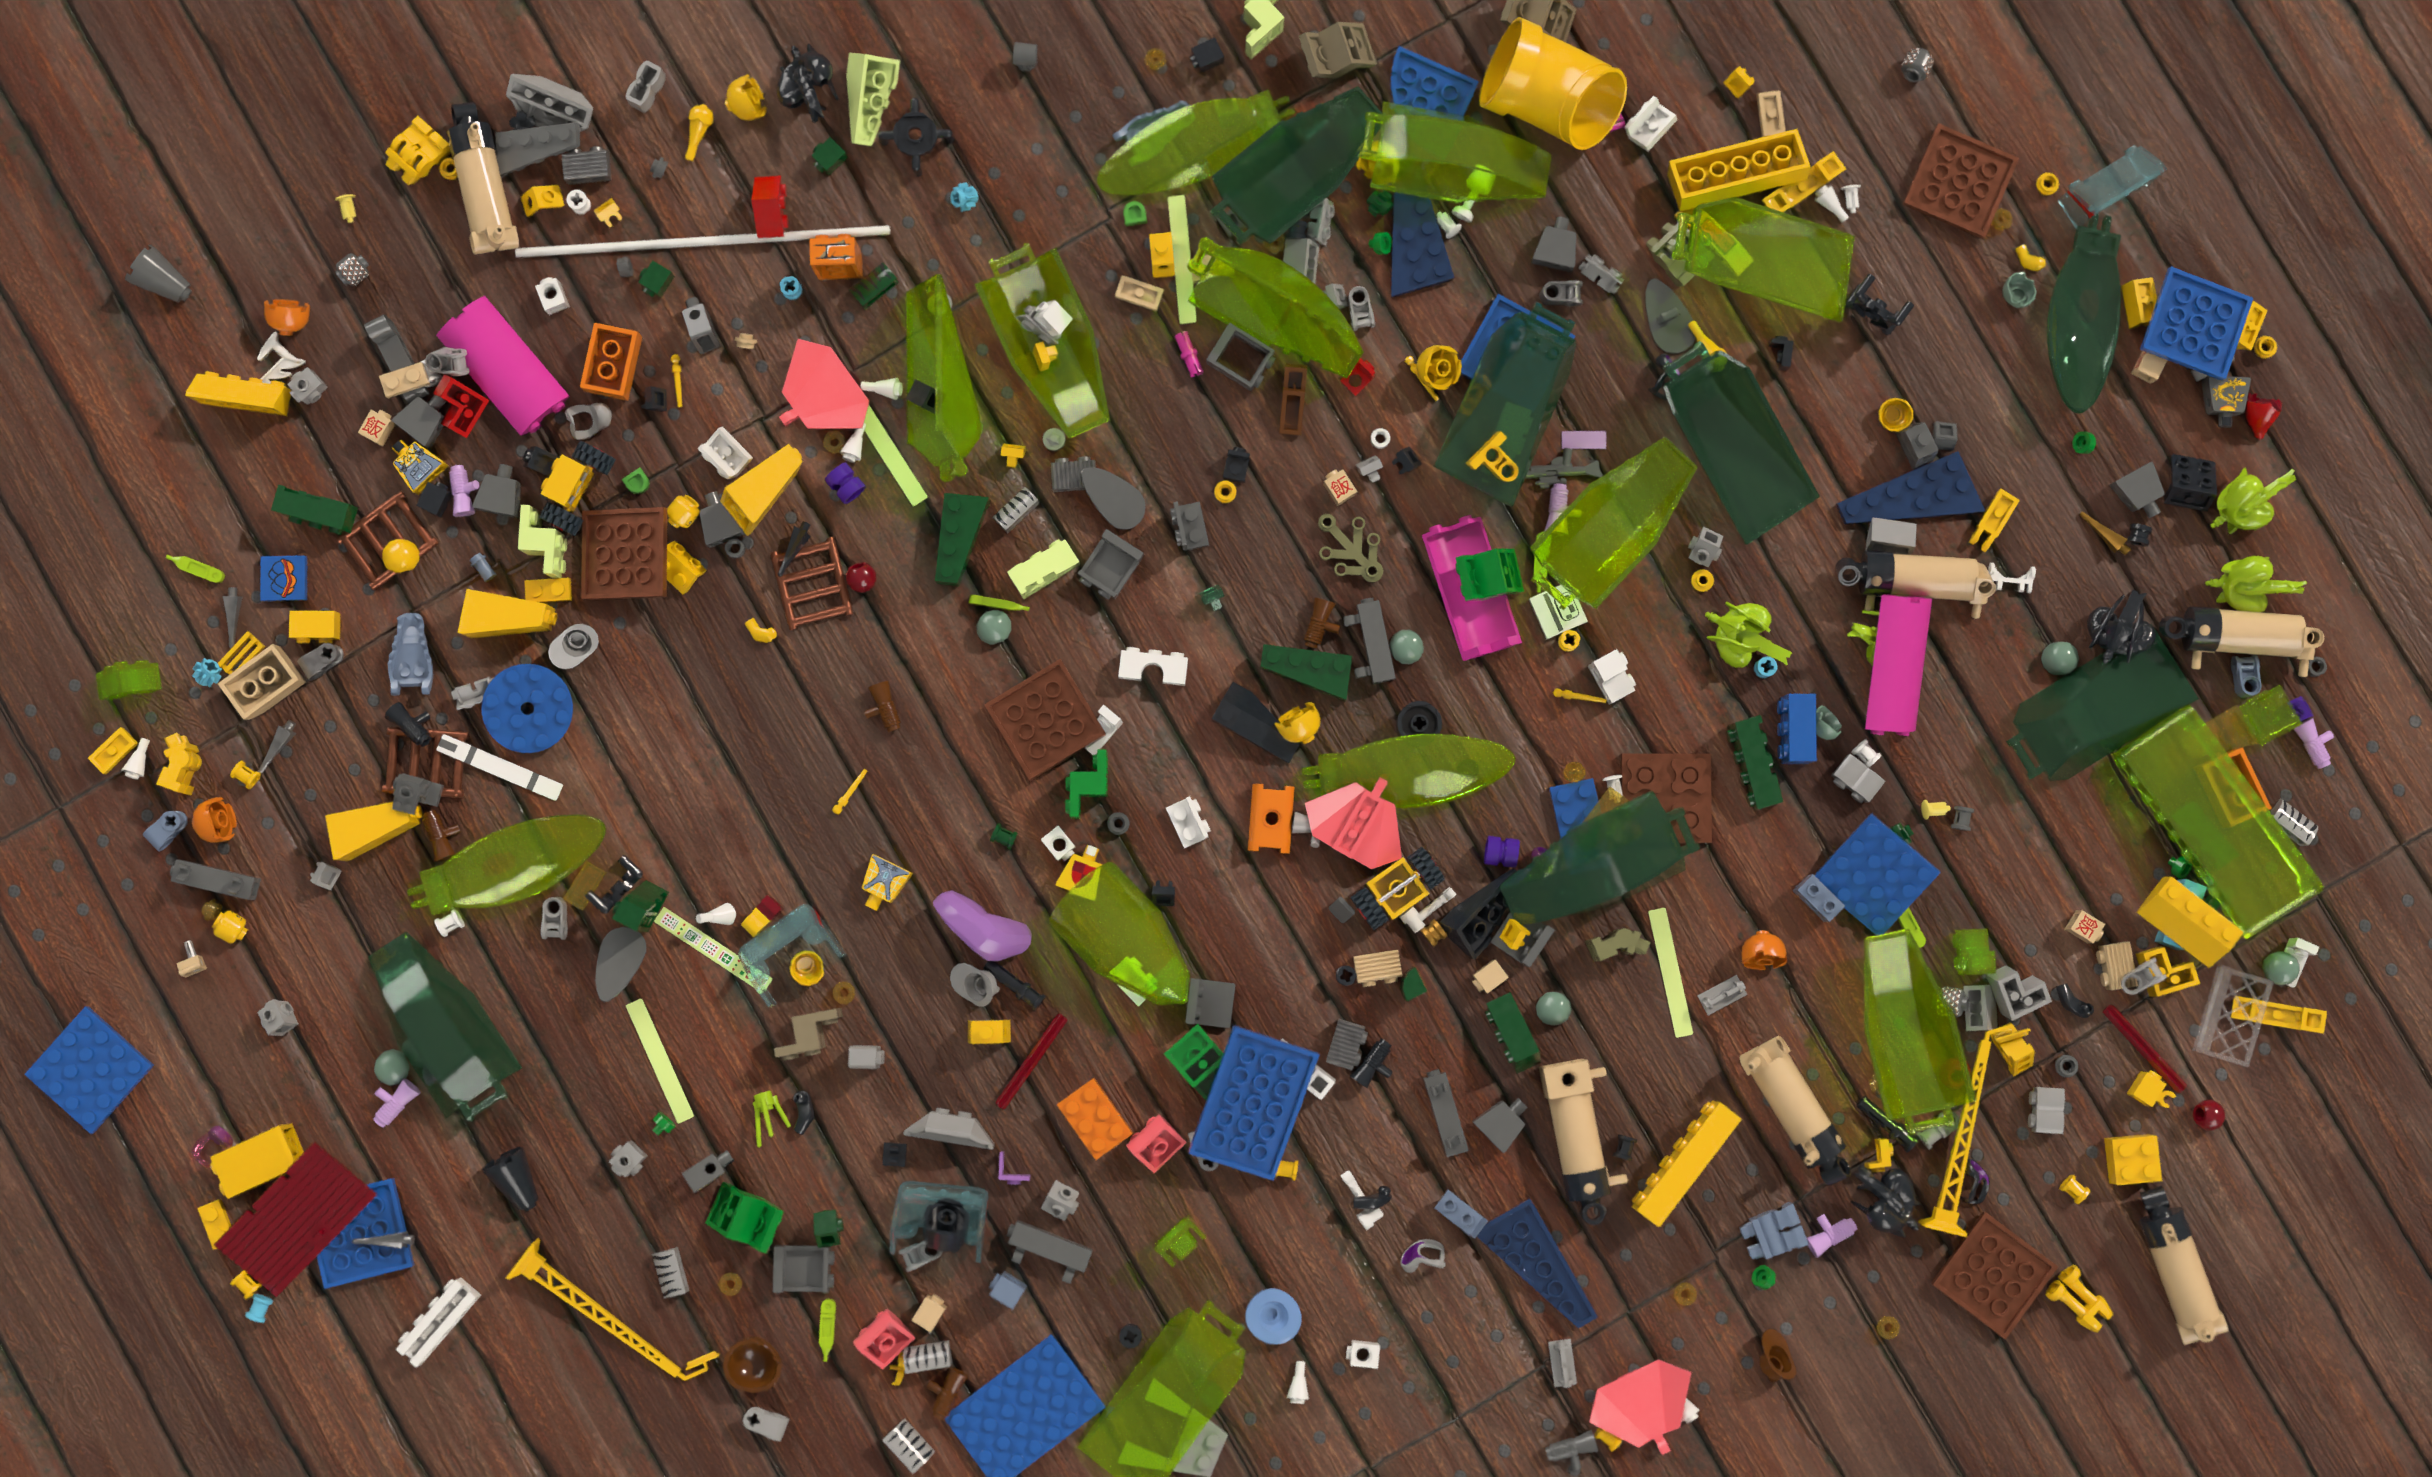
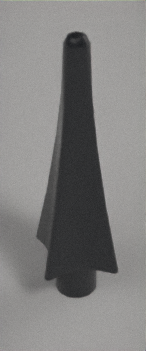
[778,521,811,577]

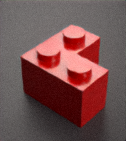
[751,176,789,238]
[433,374,489,438]

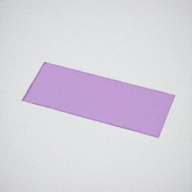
[1562,431,1606,449]

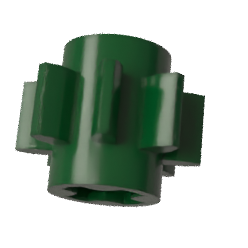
[1366,189,1394,217]
[1890,822,1914,844]

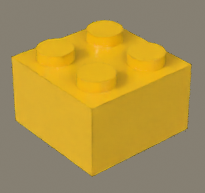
[2104,1134,2162,1185]

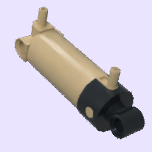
[446,102,519,255]
[1835,551,1996,619]
[2159,606,2324,677]
[1740,1036,1851,1186]
[2139,1186,2229,1345]

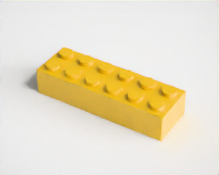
[1667,129,1811,211]
[1631,1100,1741,1227]

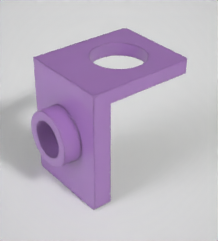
[999,1151,1031,1184]

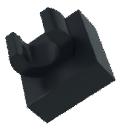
[641,386,667,412]
[1392,446,1422,474]
[1152,880,1175,906]
[882,1142,907,1167]

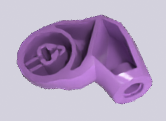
[933,890,1032,961]

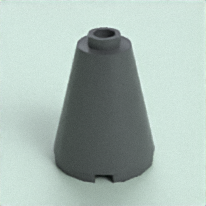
[125,244,192,302]

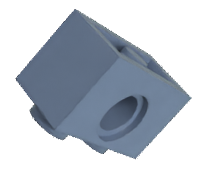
[1792,874,1845,922]
[1435,1190,1488,1239]
[989,1271,1027,1309]

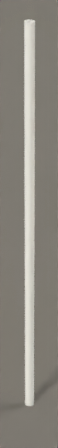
[515,226,890,257]

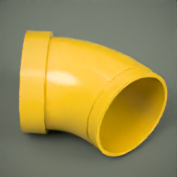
[1479,17,1627,150]

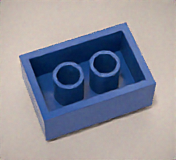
[1777,694,1817,764]

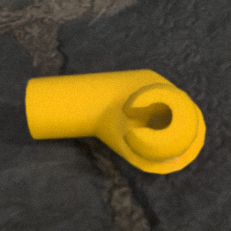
[2015,245,2046,271]
[745,618,777,643]

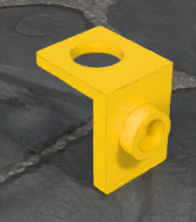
[521,185,564,217]

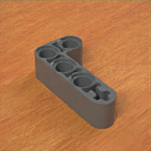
[364,314,429,404]

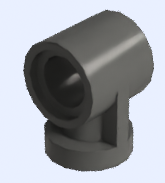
[1013,42,1038,71]

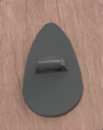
[1645,279,1696,354]
[1081,467,1146,529]
[595,927,647,1002]

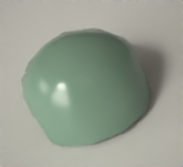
[2002,272,2037,308]
[976,610,1012,645]
[1389,630,1424,664]
[2041,642,2079,675]
[1816,705,1842,740]
[2262,951,2300,986]
[1536,992,1572,1025]
[374,1049,409,1086]

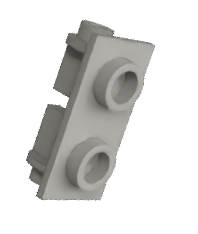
[1306,197,1334,246]
[1579,255,1624,294]
[1016,305,1062,346]
[451,677,493,710]
[1698,975,1747,1015]
[1548,1339,1577,1388]

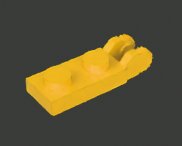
[1969,489,2020,552]

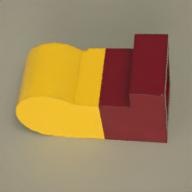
[741,895,784,937]

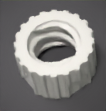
[1370,428,1390,449]

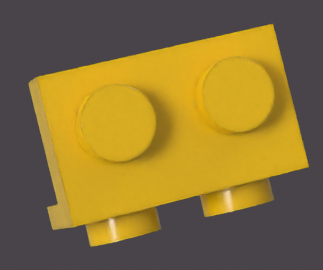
[667,541,706,594]

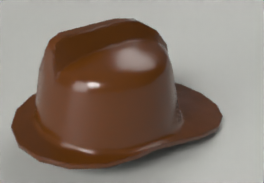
[1759,1329,1796,1382]

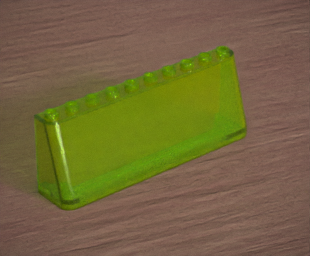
[2113,704,2324,939]

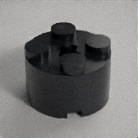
[1396,701,1442,747]
[922,1199,969,1253]

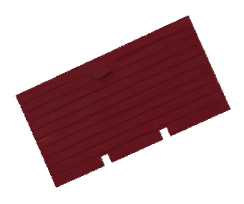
[214,1142,377,1297]

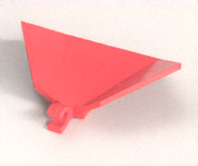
[779,339,869,429]
[1305,777,1402,869]
[1589,1359,1691,1455]

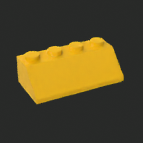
[185,371,291,416]
[2136,876,2244,968]

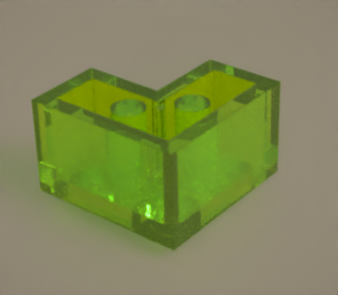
[96,660,162,700]
[1953,929,1996,975]

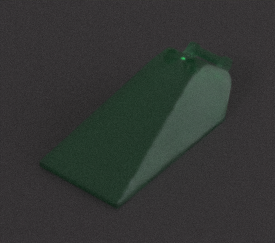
[1433,301,1576,507]
[1662,341,1820,545]
[2006,624,2199,781]

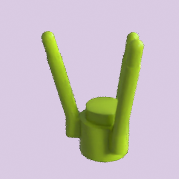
[753,1091,791,1148]

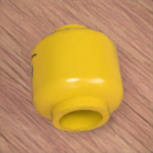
[667,495,700,528]
[212,911,248,944]

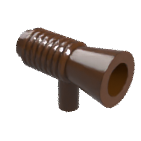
[1304,597,1340,649]
[865,680,901,732]
[422,810,460,863]
[927,1367,969,1420]

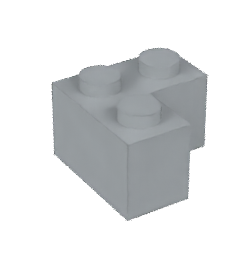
[1986,965,2052,1021]

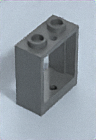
[1206,323,1276,391]

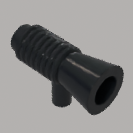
[385,702,431,747]
[1349,1038,1393,1089]

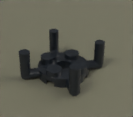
[878,98,955,177]
[1845,273,1914,335]
[585,855,643,914]

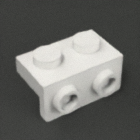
[1625,96,1677,151]
[698,427,753,480]

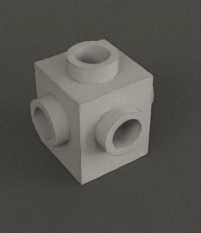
[287,367,328,405]
[1688,527,1723,567]
[258,999,298,1036]
[609,1141,648,1177]
[1041,1180,1079,1221]

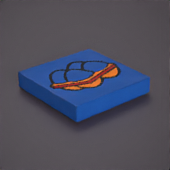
[260,556,307,601]

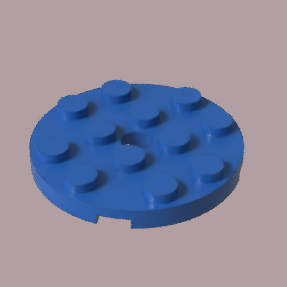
[482,664,573,753]

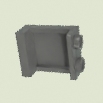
[1077,529,1144,600]
[773,1245,835,1293]

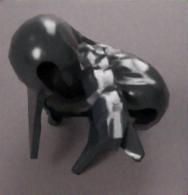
[777,43,839,124]
[2087,590,2156,664]
[1850,1165,1920,1238]

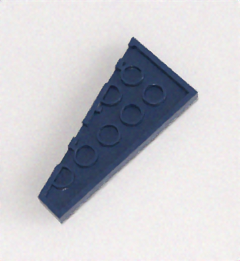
[1391,153,1454,298]
[1836,451,1986,525]
[1477,1198,1598,1328]

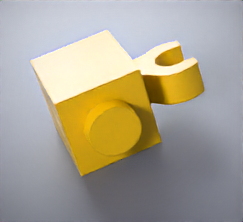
[2127,1070,2175,1108]

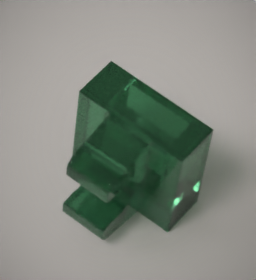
[1198,584,1225,612]

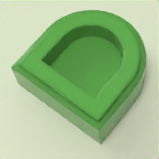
[1124,201,1147,226]
[622,467,649,494]

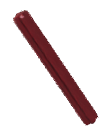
[2103,1005,2187,1093]
[995,1013,1068,1109]

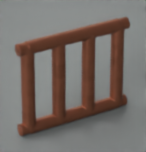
[336,491,439,590]
[770,536,853,631]
[382,727,469,798]

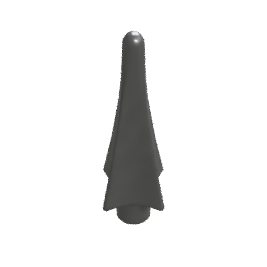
[223,587,243,649]
[258,720,296,774]
[352,1231,415,1249]

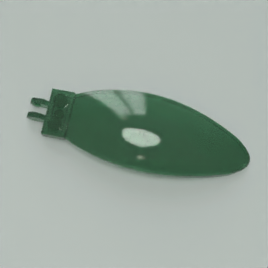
[2047,212,2121,414]

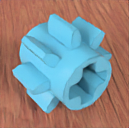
[951,183,978,212]
[192,658,222,687]

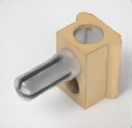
[176,940,207,978]

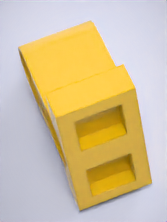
[1466,431,1519,482]
[1990,1022,2035,1077]

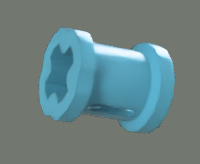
[780,276,802,300]
[1754,657,1777,678]
[245,1294,273,1323]

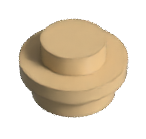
[735,333,757,349]

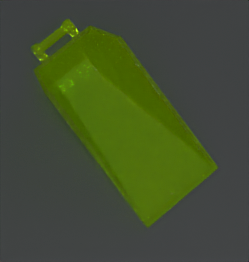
[1671,197,1855,322]
[906,274,983,482]
[1077,1300,1246,1477]

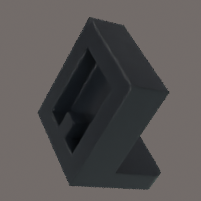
[1768,336,1794,371]
[522,446,560,477]
[1223,447,1250,483]

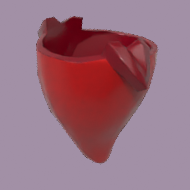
[2245,393,2282,440]

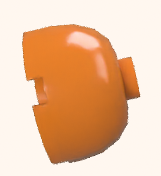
[264,299,310,336]
[192,797,237,843]
[1742,931,1787,970]

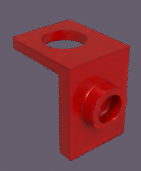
[1340,357,1376,396]

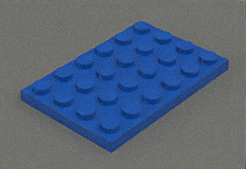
[1188,1025,1319,1181]
[945,1334,1106,1477]

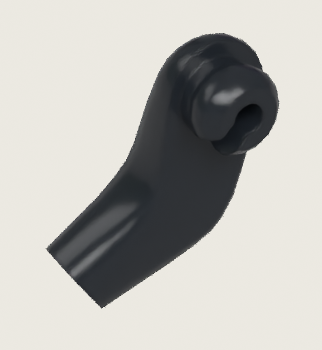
[2056,983,2094,1018]
[793,1091,814,1135]
[1353,1186,1392,1210]

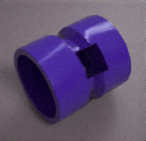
[824,462,866,505]
[1484,836,1519,868]

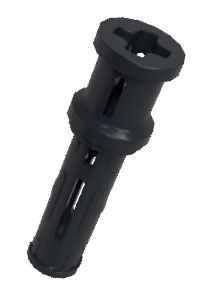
[983,961,1046,1012]
[1856,1096,1920,1152]

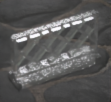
[2192,965,2274,1068]

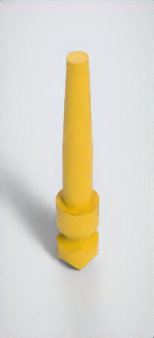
[671,355,682,407]
[1405,356,1439,401]
[1553,688,1606,703]
[832,769,867,815]

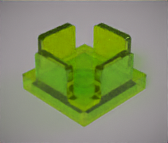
[2239,685,2303,746]
[1154,1214,1206,1268]

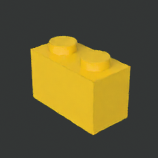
[289,611,340,644]

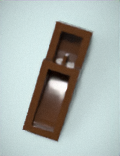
[1279,363,1308,435]

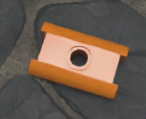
[1248,784,1295,854]

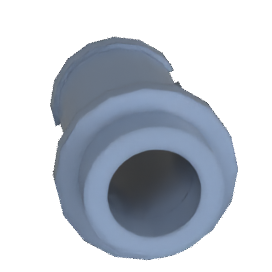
[470,553,497,582]

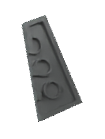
[496,122,580,178]

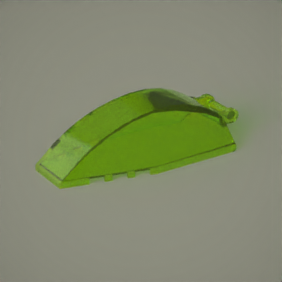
[1359,101,1552,203]
[1187,237,1364,378]
[974,243,1110,439]
[1530,437,1698,610]
[1864,929,1976,1136]

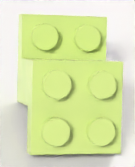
[1244,0,1284,59]
[518,505,567,579]

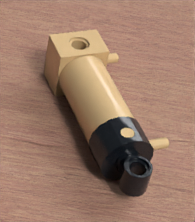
[1539,1058,1628,1225]

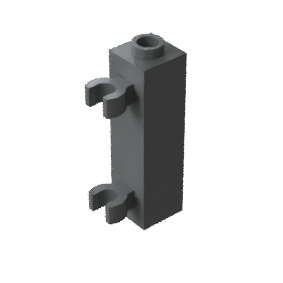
[1343,598,1395,685]
[170,859,261,900]
[1423,1069,1469,1157]
[1007,1220,1093,1284]

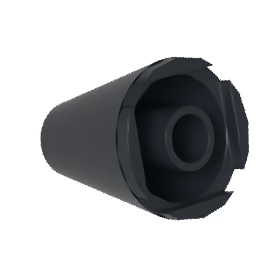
[482,1146,538,1212]

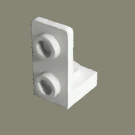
[1085,705,1123,755]
[2284,938,2319,987]

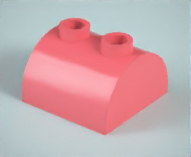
[1126,1114,1187,1173]
[853,1309,916,1369]

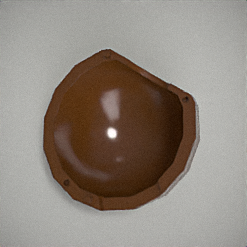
[723,1337,782,1393]

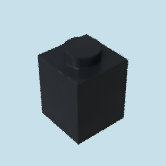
[1189,37,1224,74]
[906,379,946,414]
[416,481,452,518]

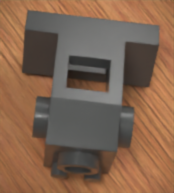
[392,774,444,815]

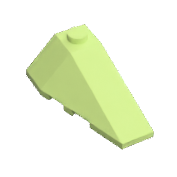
[847,53,900,146]

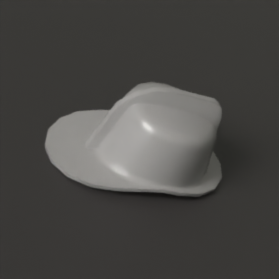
[548,624,599,669]
[950,963,1000,1007]

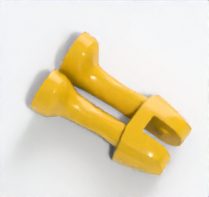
[2045,1265,2114,1333]

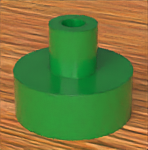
[1369,232,1392,255]
[2072,431,2096,454]
[2168,856,2193,879]
[652,1112,676,1136]
[1752,1265,1776,1290]

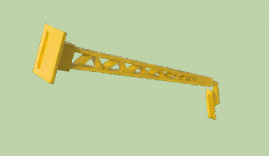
[1917,1024,2030,1237]
[506,1238,720,1380]

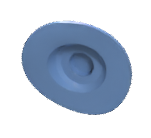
[1245,1289,1301,1344]

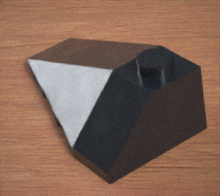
[1212,682,1300,763]
[1439,868,1524,960]

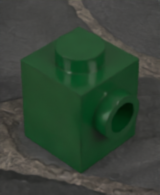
[811,137,848,176]
[638,260,675,298]
[813,1210,844,1248]

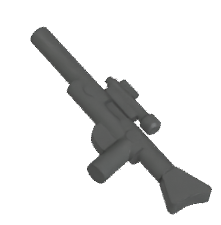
[1501,448,1602,489]

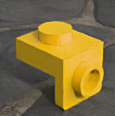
[1864,1138,1893,1172]

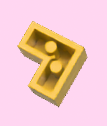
[2135,947,2200,997]

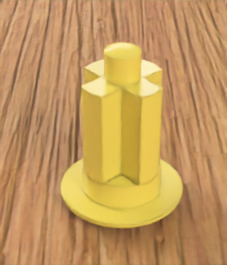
[335,194,356,223]
[1921,800,1950,820]

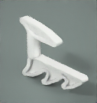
[257,332,306,384]

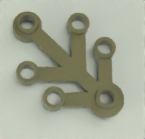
[1318,514,1383,583]

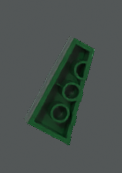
[935,493,991,586]
[1260,644,1352,702]
[1726,715,1783,811]

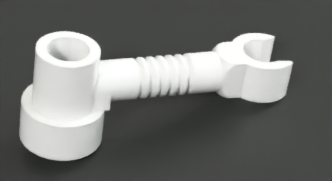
[1399,887,1456,933]
[1341,1171,1384,1230]

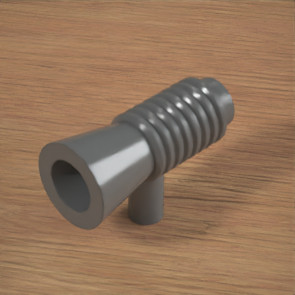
[1545,1429,1598,1470]

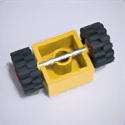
[539,441,616,536]
[1351,847,1445,930]

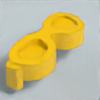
[890,1351,905,1386]

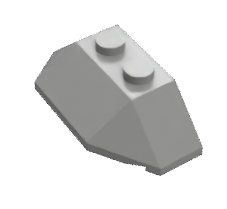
[506,74,593,131]
[904,1108,995,1150]

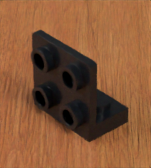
[2164,454,2217,512]

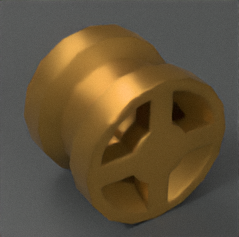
[1420,919,1447,947]

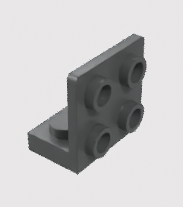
[1170,501,1209,551]
[1491,906,1555,967]
[1185,978,1235,1028]

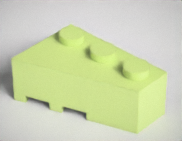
[1007,539,1080,599]

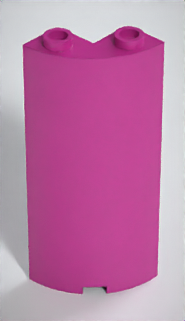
[436,296,569,436]
[1422,515,1522,661]
[1865,594,1932,736]

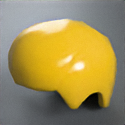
[1878,398,1913,432]
[382,539,419,573]
[790,950,824,986]

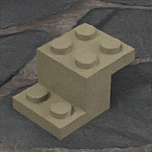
[1501,0,1577,42]
[1299,22,1377,78]
[774,1008,843,1061]

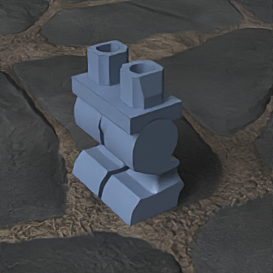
[1739,1201,1809,1259]

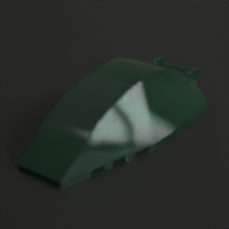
[1210,86,1387,245]
[1499,791,1700,925]
[368,932,522,1122]

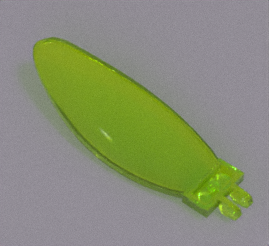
[1097,90,1295,195]
[1302,734,1515,808]
[407,815,606,916]

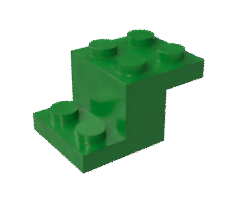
[1455,548,1524,601]
[1065,749,1108,819]
[1164,1024,1223,1101]
[705,1182,784,1253]

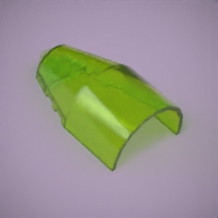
[1049,862,1190,1005]

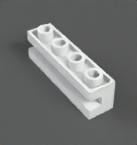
[396,1278,481,1367]

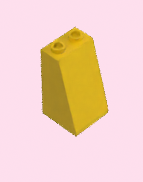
[720,444,803,536]
[458,589,557,638]
[325,802,423,861]
[210,1123,304,1199]

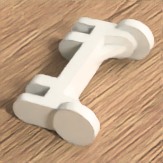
[1988,563,2036,593]

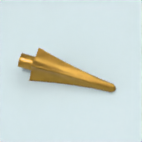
[2080,512,2131,555]

